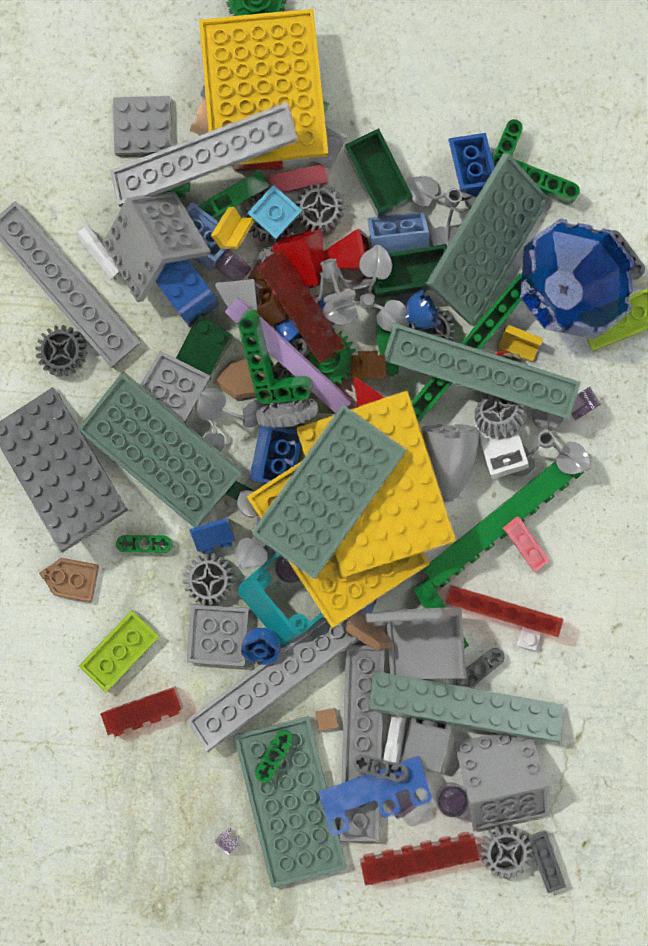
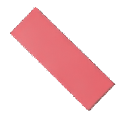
[269,164,328,193]
[503,516,550,572]

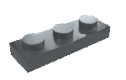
[527,830,566,893]

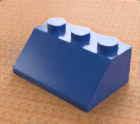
[448,133,494,197]
[249,424,301,484]

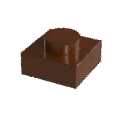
[248,262,274,287]

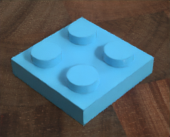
[248,185,302,240]

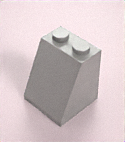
[215,279,259,326]
[402,718,450,772]

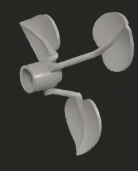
[406,176,477,247]
[322,245,409,332]
[288,259,373,309]
[197,390,269,452]
[509,409,591,476]
[236,490,270,570]

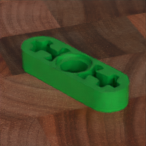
[116,535,173,553]
[255,730,293,783]

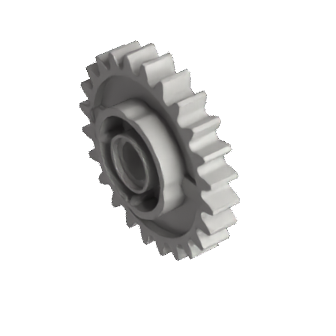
[256,398,319,428]

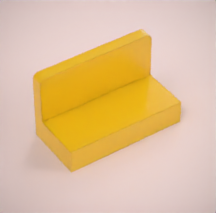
[211,207,254,249]
[498,324,543,362]

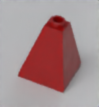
[324,229,370,272]

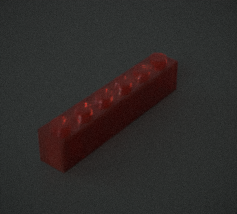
[257,252,345,363]
[444,585,564,637]
[360,832,480,886]

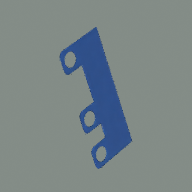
[319,756,432,835]

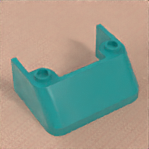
[238,552,324,645]

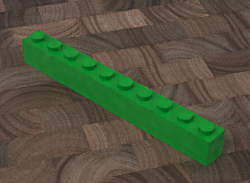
[411,273,534,424]
[421,461,585,588]

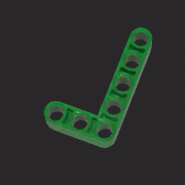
[493,119,580,204]
[238,309,313,404]

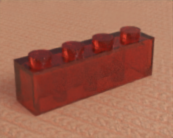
[100,686,183,737]

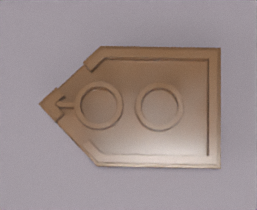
[214,357,269,400]
[39,558,99,602]
[346,612,394,651]

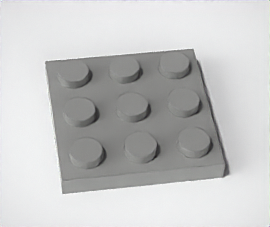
[113,96,172,155]
[140,351,211,423]
[187,604,249,666]

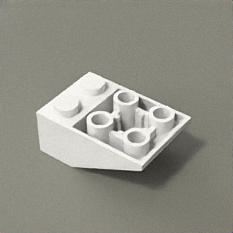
[476,425,529,479]

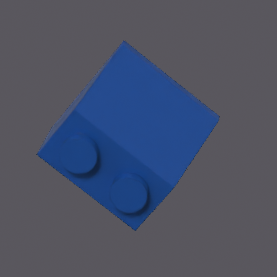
[189,518,236,554]

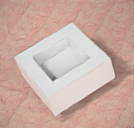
[516,627,541,651]

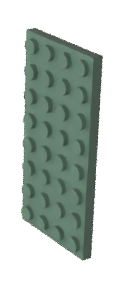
[426,153,549,326]
[78,371,243,528]
[252,404,407,579]
[234,716,347,888]

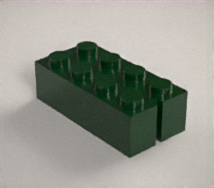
[344,128,413,218]
[374,244,447,298]

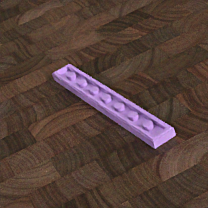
[225,297,352,413]

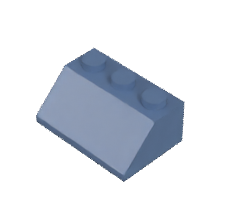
[186,202,229,272]
[367,212,429,253]

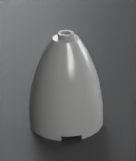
[421,424,479,502]

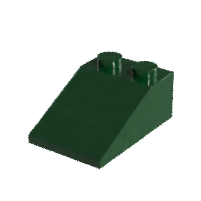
[176,315,234,376]

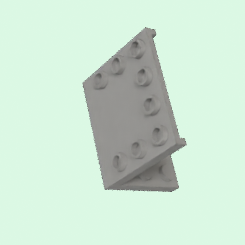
[103,191,210,302]
[366,607,466,679]
[454,733,549,832]

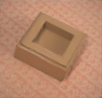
[315,708,338,731]

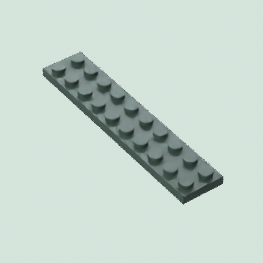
[384,323,581,419]
[368,671,563,744]

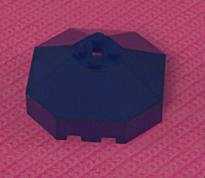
[520,218,634,339]

